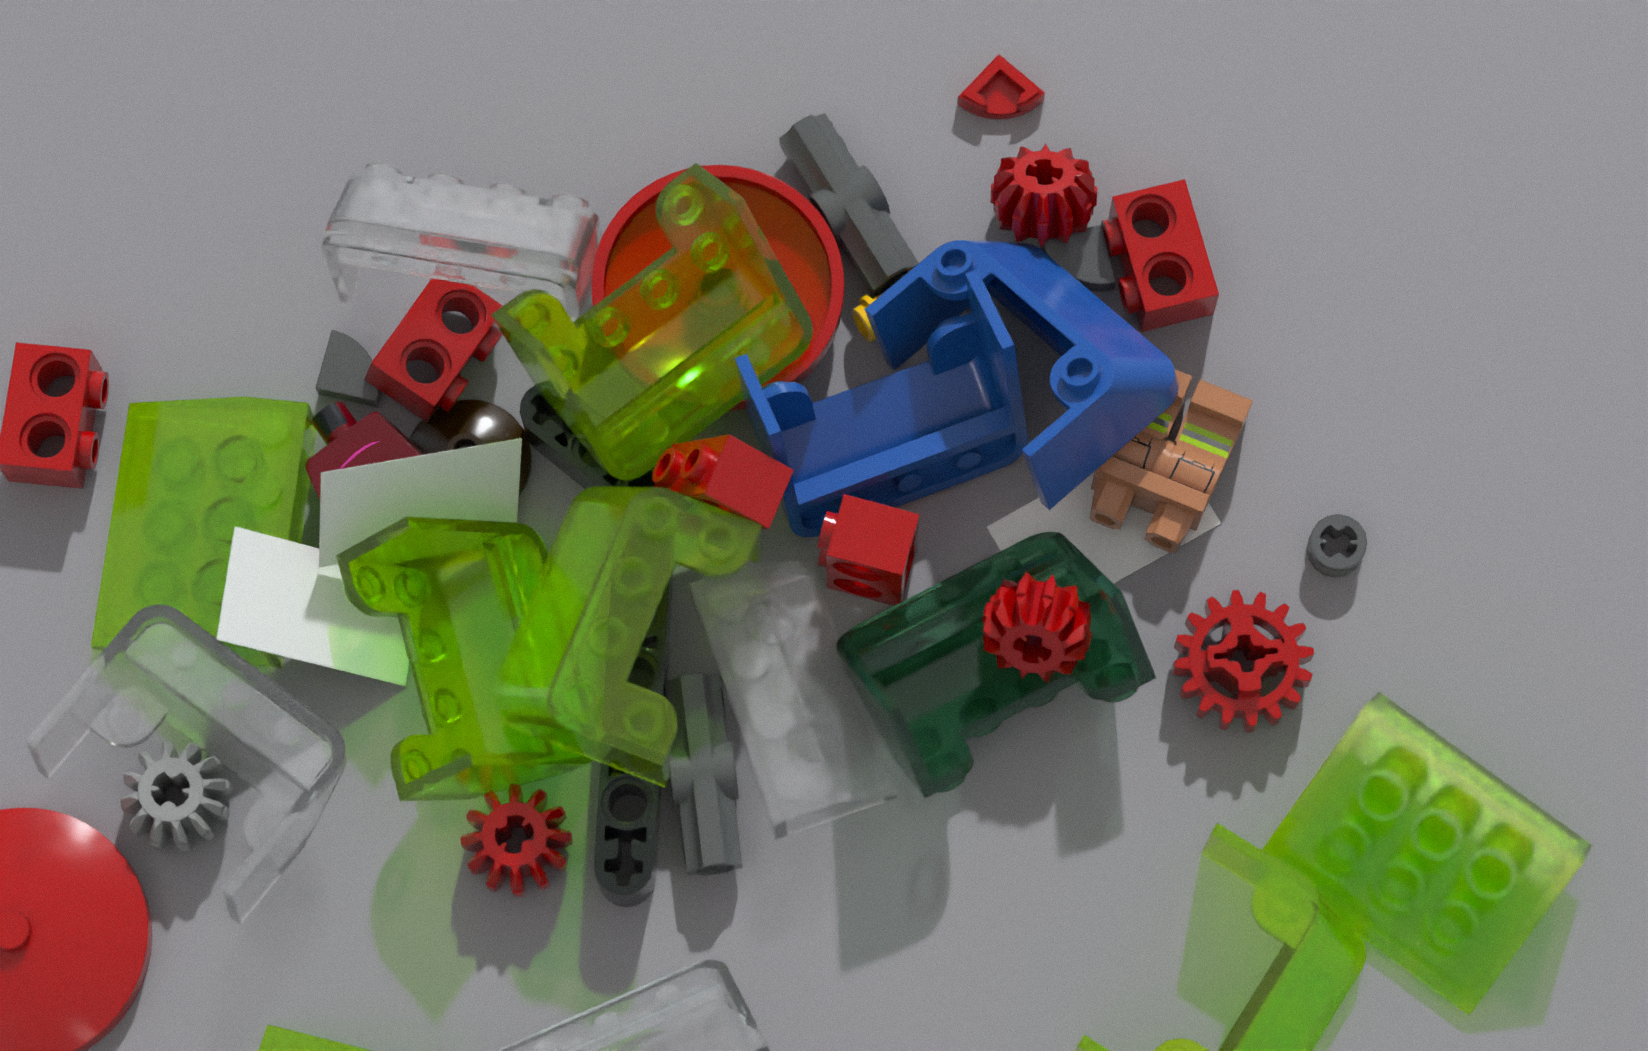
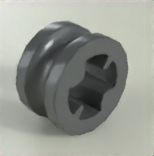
[1306,514,1368,578]

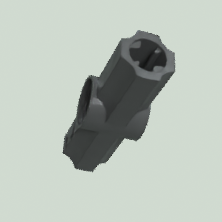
[779,113,919,297]
[665,673,743,876]

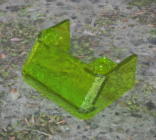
[1075,823,1366,1051]

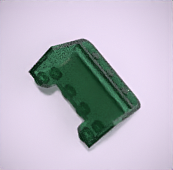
[836,532,1156,798]

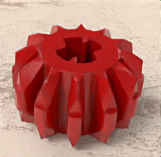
[990,143,1097,247]
[982,572,1092,682]
[460,784,573,897]

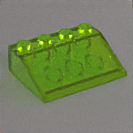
[91,396,317,669]
[1255,692,1593,1015]

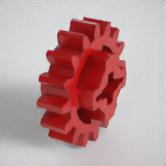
[1172,590,1314,733]

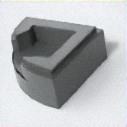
[1040,225,1116,291]
[315,330,381,408]

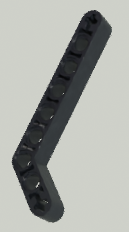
[519,382,676,907]

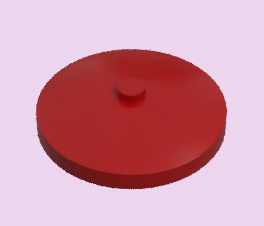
[591,165,844,412]
[0,807,152,1051]

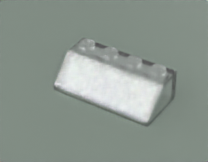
[689,559,897,840]

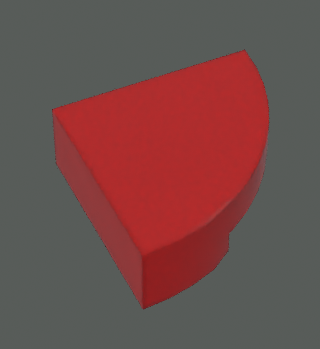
[957,54,1045,119]

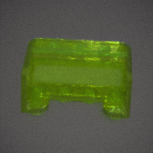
[491,163,813,480]
[492,486,762,787]
[336,516,599,801]

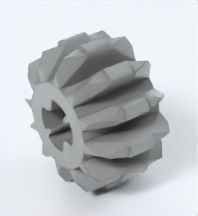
[119,740,232,852]

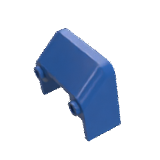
[864,240,1179,510]
[735,269,1028,537]

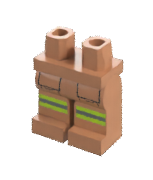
[1089,370,1253,553]

